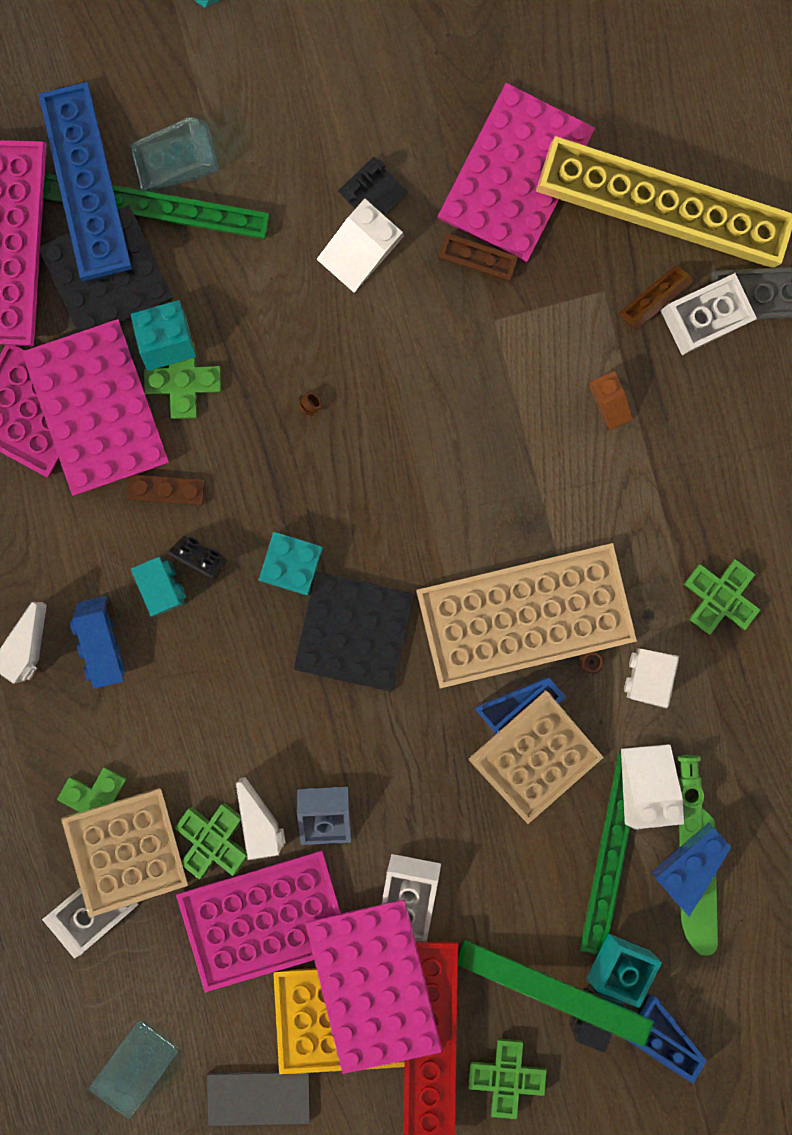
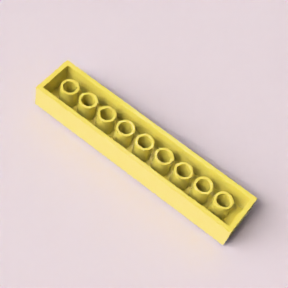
[536,136,792,268]

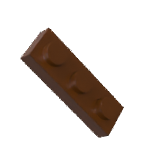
[438,233,518,282]
[619,265,694,330]
[127,475,205,506]

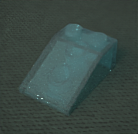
[130,117,219,191]
[88,1020,179,1120]

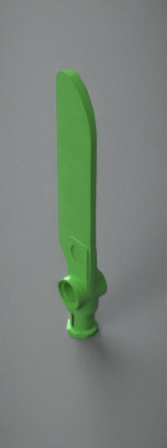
[678,755,718,956]

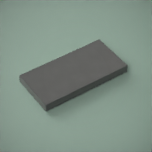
[711,267,792,320]
[207,1071,310,1126]

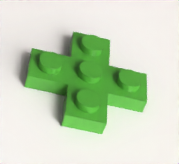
[144,342,221,419]
[683,559,760,635]
[57,767,127,812]
[175,803,248,880]
[468,1038,546,1119]

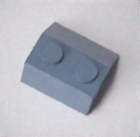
[297,787,351,845]

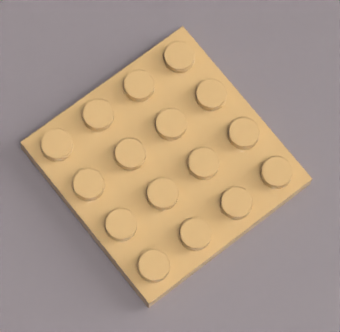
[469,691,604,824]
[61,788,188,918]

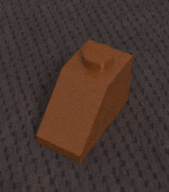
[588,371,632,430]

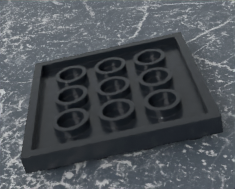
[40,205,173,333]
[294,571,414,692]

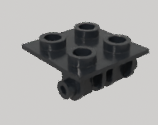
[338,157,409,216]
[167,536,227,578]

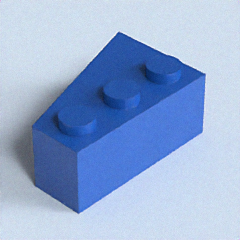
[70,596,125,689]
[473,677,566,734]
[651,823,731,917]
[622,994,707,1084]

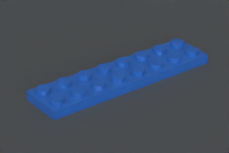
[38,82,132,281]

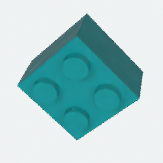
[131,300,196,371]
[259,532,323,596]
[131,557,187,616]
[586,934,662,1008]

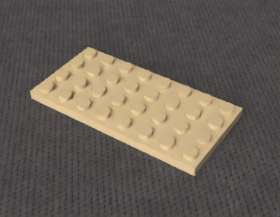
[416,543,637,688]

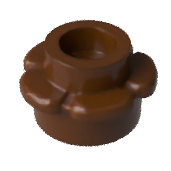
[298,392,322,416]
[579,651,604,674]

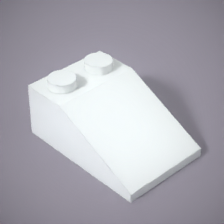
[317,199,404,293]
[661,273,757,355]
[0,602,47,683]
[624,648,678,708]
[621,744,684,829]
[236,777,286,860]
[382,854,441,941]
[42,888,138,959]

